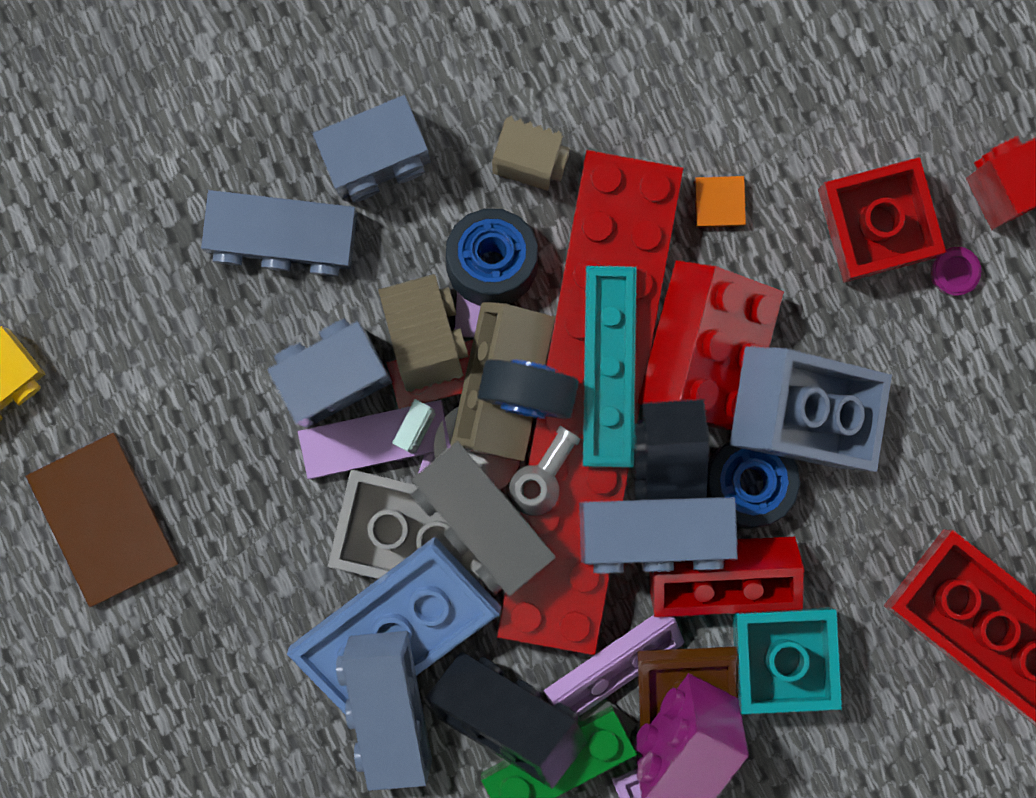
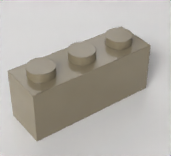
[450,302,555,461]

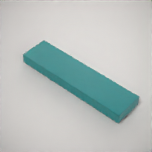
[583,266,636,467]

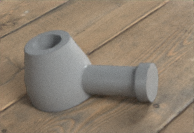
[509,426,581,516]

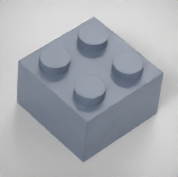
[312,95,431,203]

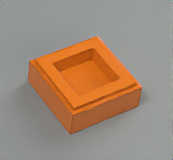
[694,176,746,228]

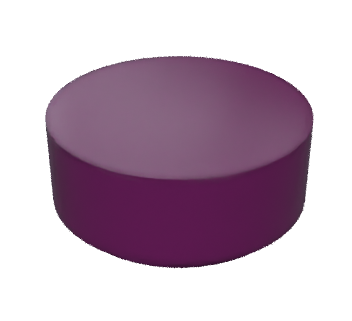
[931,247,981,296]

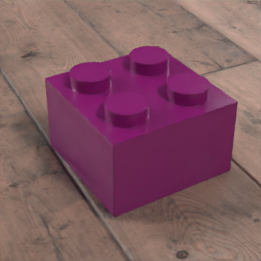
[634,673,748,798]

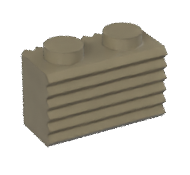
[492,115,570,191]
[378,274,468,392]

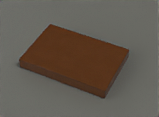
[26,432,180,608]

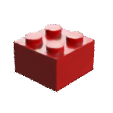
[818,157,946,283]

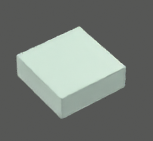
[392,399,436,454]

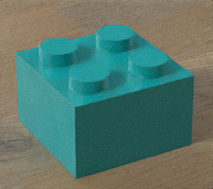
[732,607,842,714]

